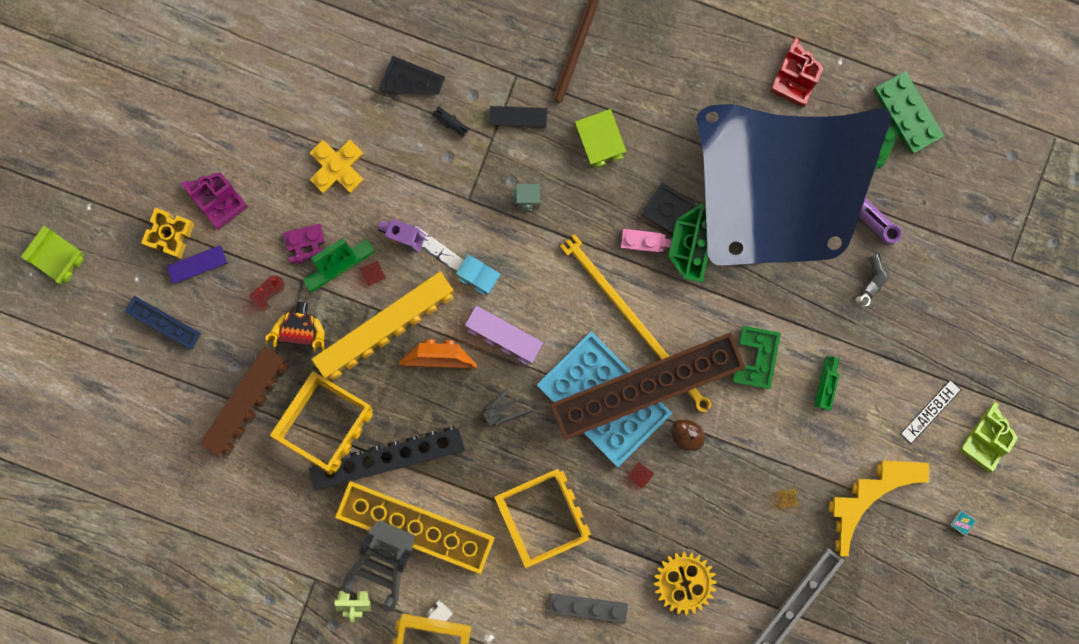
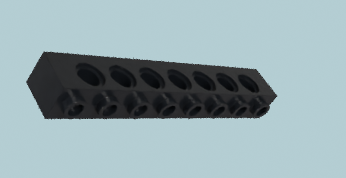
[309,426,465,491]

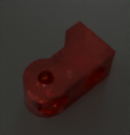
[250,275,285,311]

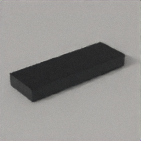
[490,106,547,128]

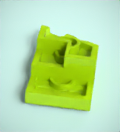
[959,402,1018,473]

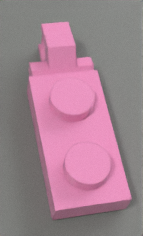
[621,229,672,253]

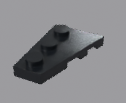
[379,55,446,95]

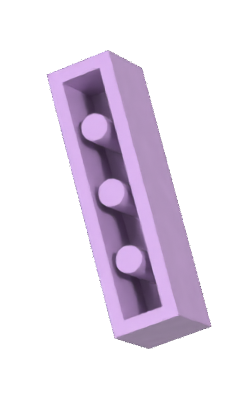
[465,306,543,365]

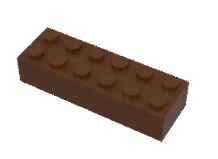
[199,346,289,457]

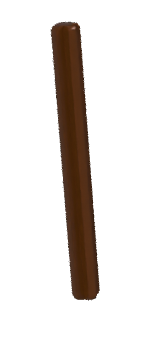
[552,0,599,103]

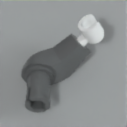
[856,253,889,307]

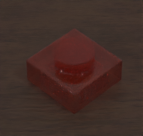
[360,261,386,286]
[627,462,654,489]

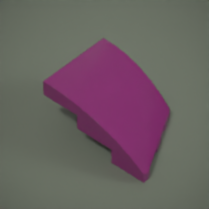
[180,172,248,230]

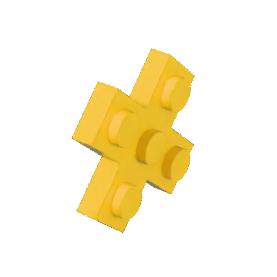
[310,139,364,194]

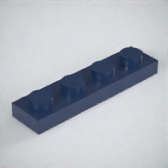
[125,295,202,350]

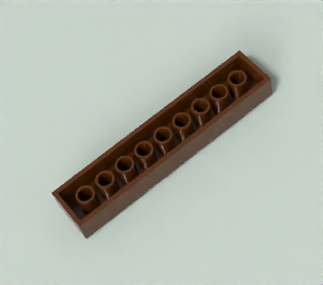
[550,332,746,440]

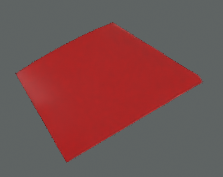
[770,37,823,108]

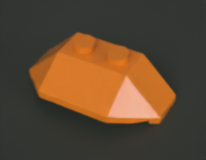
[399,339,477,369]

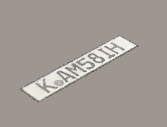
[900,380,961,444]

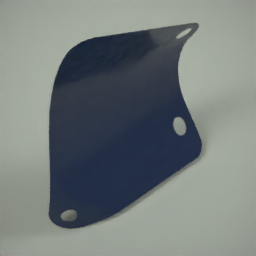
[696,104,891,265]

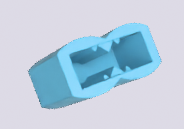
[456,254,501,295]

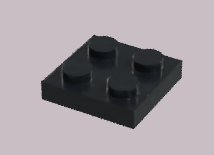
[642,182,694,234]

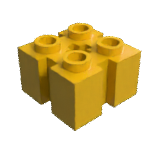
[141,208,195,259]

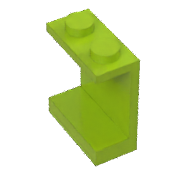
[575,109,627,168]
[21,226,85,285]

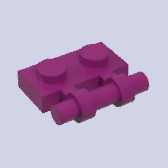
[283,224,326,264]

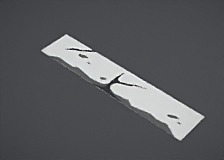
[416,226,464,273]

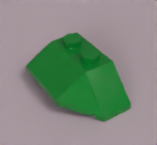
[668,204,708,283]

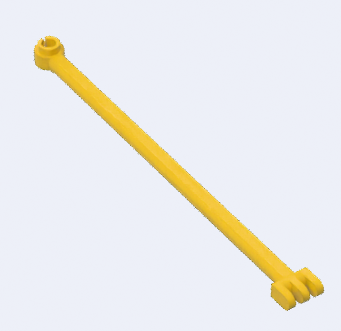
[560,234,711,412]

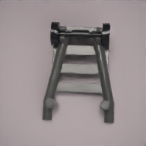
[341,520,415,611]

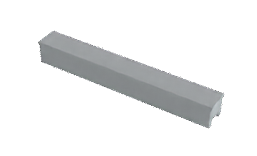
[752,547,844,644]

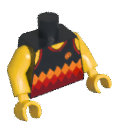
[265,302,325,352]

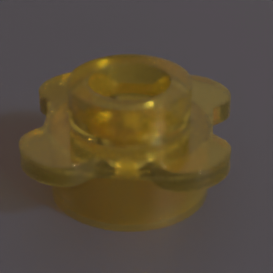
[779,488,799,508]

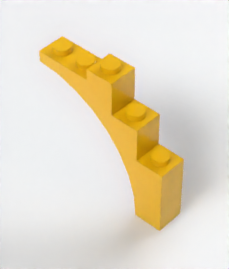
[828,461,929,556]

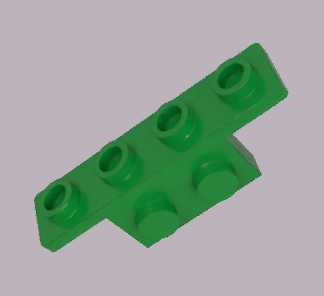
[303,237,375,293]

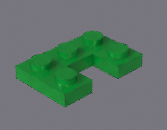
[732,325,781,390]

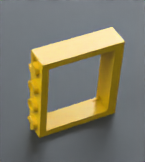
[270,371,373,475]
[494,469,591,568]
[393,614,472,644]

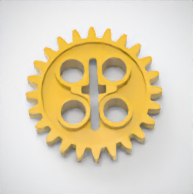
[653,551,717,615]

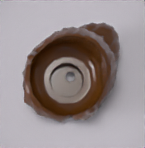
[672,420,705,452]

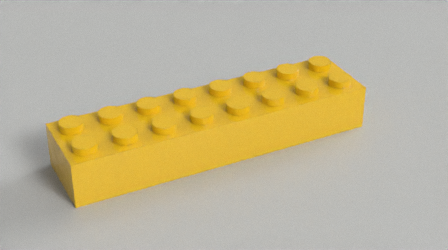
[312,271,455,381]
[335,481,495,574]

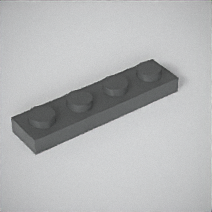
[549,593,628,623]

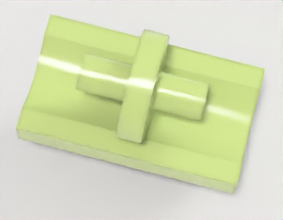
[335,591,371,623]

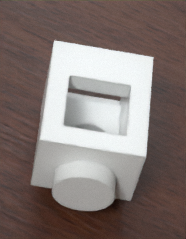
[426,600,453,621]

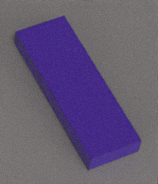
[167,245,228,284]

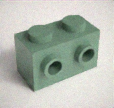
[513,184,540,212]

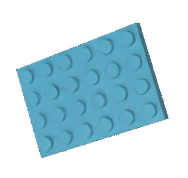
[537,331,672,467]

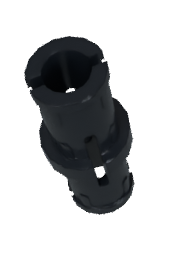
[432,106,470,138]

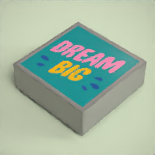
[949,509,977,537]

